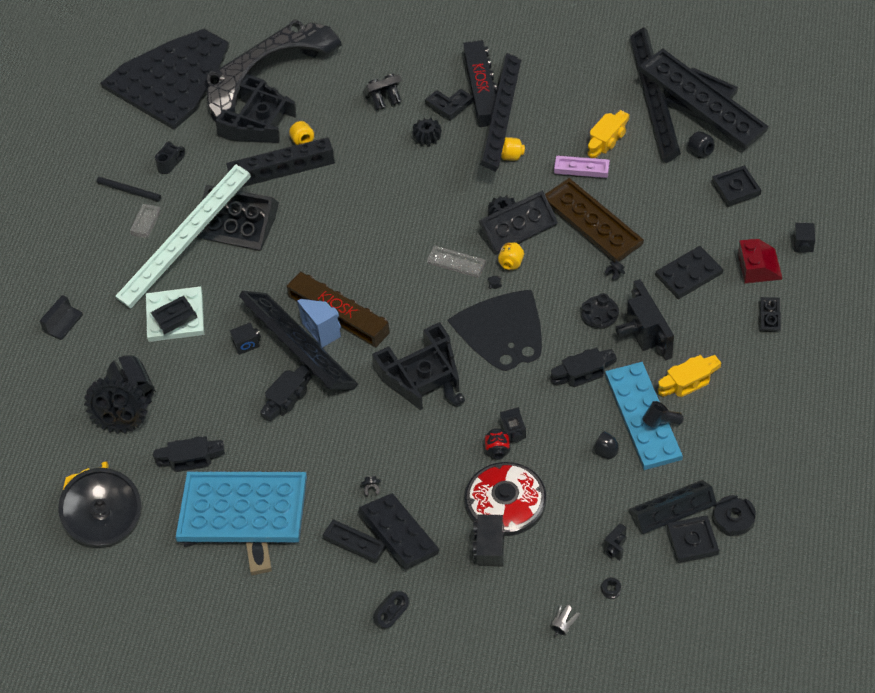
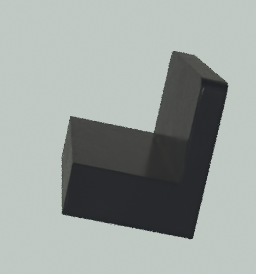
[39,295,83,340]

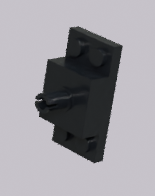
[615,279,674,361]

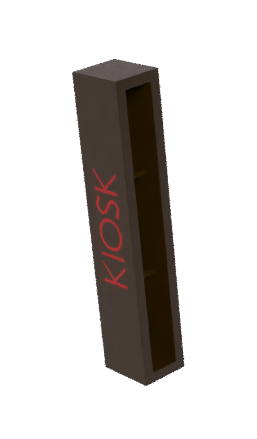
[286,271,390,348]

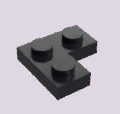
[425,89,474,120]

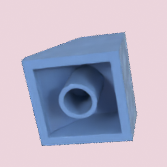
[297,299,341,348]

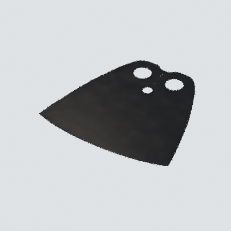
[448,290,542,371]

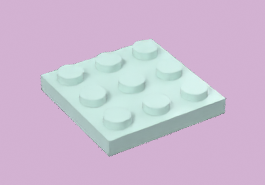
[146,286,205,342]

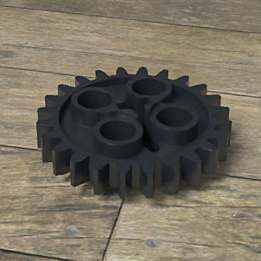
[84,375,148,434]

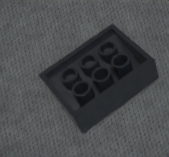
[196,185,279,250]

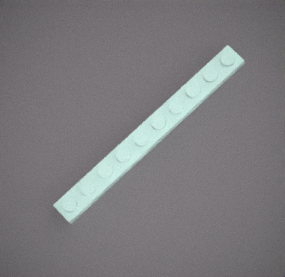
[116,164,251,309]

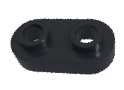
[373,591,409,628]

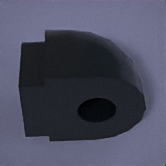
[595,431,619,459]

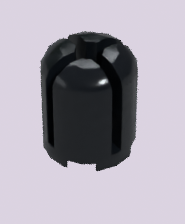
[106,355,156,404]

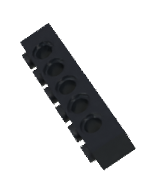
[226,137,335,187]

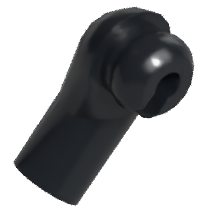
[443,382,465,406]

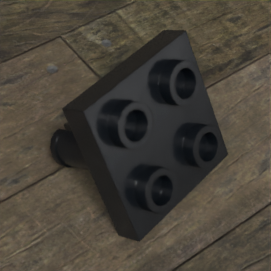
[363,73,402,110]

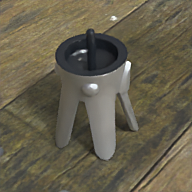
[551,604,580,636]

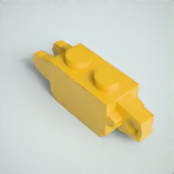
[588,110,629,158]
[658,355,721,397]

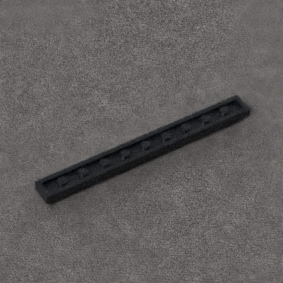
[630,27,681,163]
[480,53,521,172]

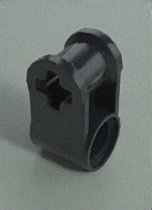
[155,141,185,174]

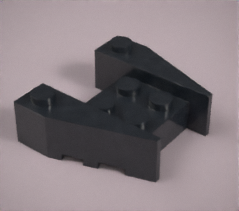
[215,74,296,143]
[372,322,459,410]

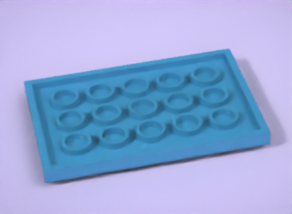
[176,472,307,542]

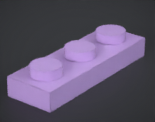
[554,156,610,178]

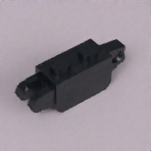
[551,347,617,387]
[260,364,311,421]
[152,436,225,472]

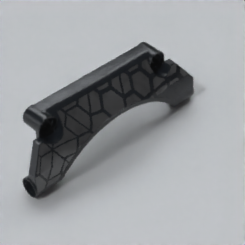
[205,20,342,123]

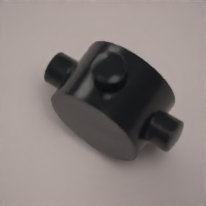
[488,276,502,289]

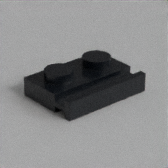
[151,295,197,335]

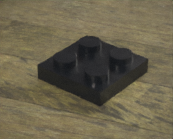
[712,165,762,206]
[667,515,719,563]

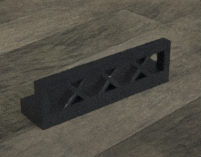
[629,480,717,534]

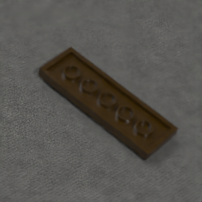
[545,178,644,262]

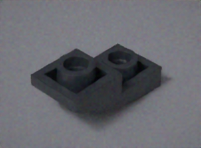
[760,297,781,331]

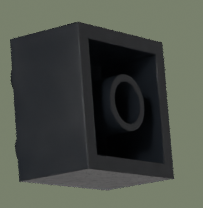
[473,514,504,567]

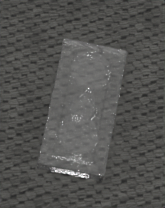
[130,204,161,238]

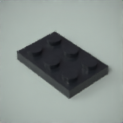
[655,246,723,300]

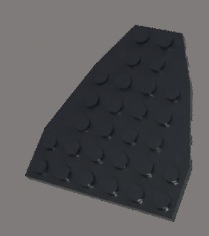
[100,29,229,130]

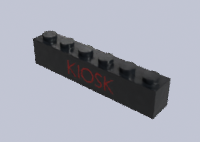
[463,40,497,128]

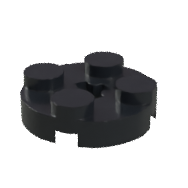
[714,495,756,536]

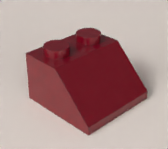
[738,239,782,283]

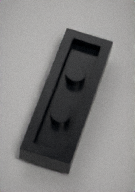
[322,519,387,563]

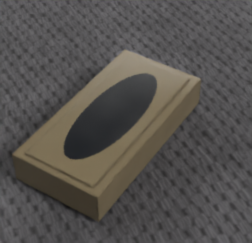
[246,542,272,575]

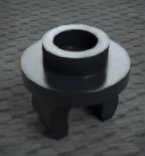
[605,260,626,281]
[361,476,381,496]

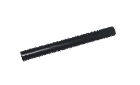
[97,177,162,201]

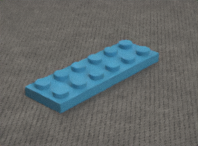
[605,362,683,470]

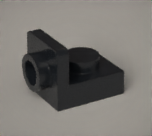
[604,523,627,561]

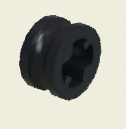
[602,577,621,599]

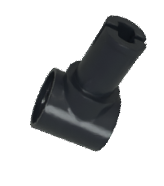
[642,401,684,428]

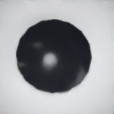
[581,293,619,328]

